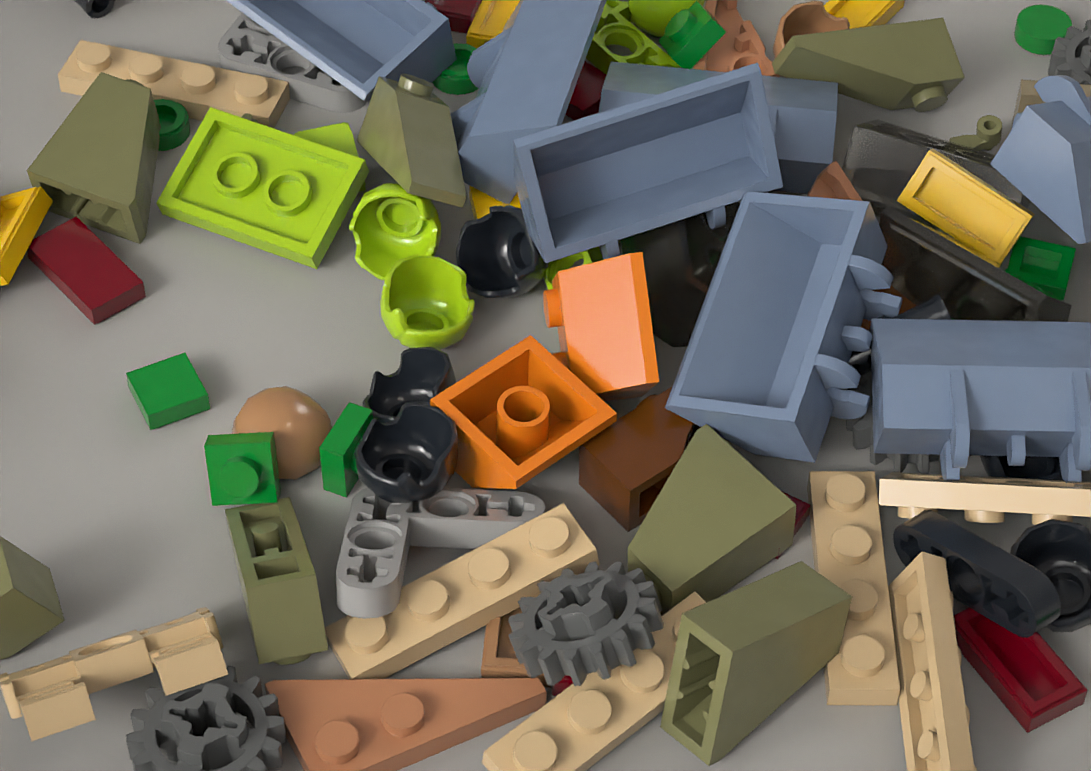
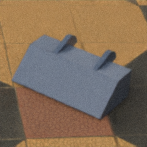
[226,0,456,101]
[451,0,606,204]
[599,62,838,194]
[513,63,783,263]
[990,75,1091,244]
[665,191,902,463]
[870,318,1091,483]

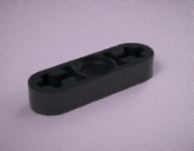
[893,510,1061,637]

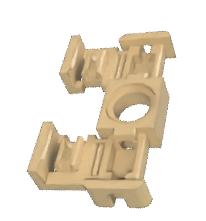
[0,607,228,741]

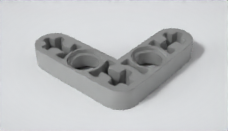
[218,13,368,113]
[336,488,546,619]

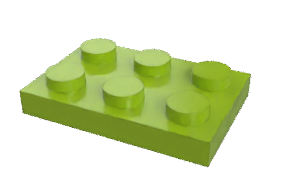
[156,107,369,269]

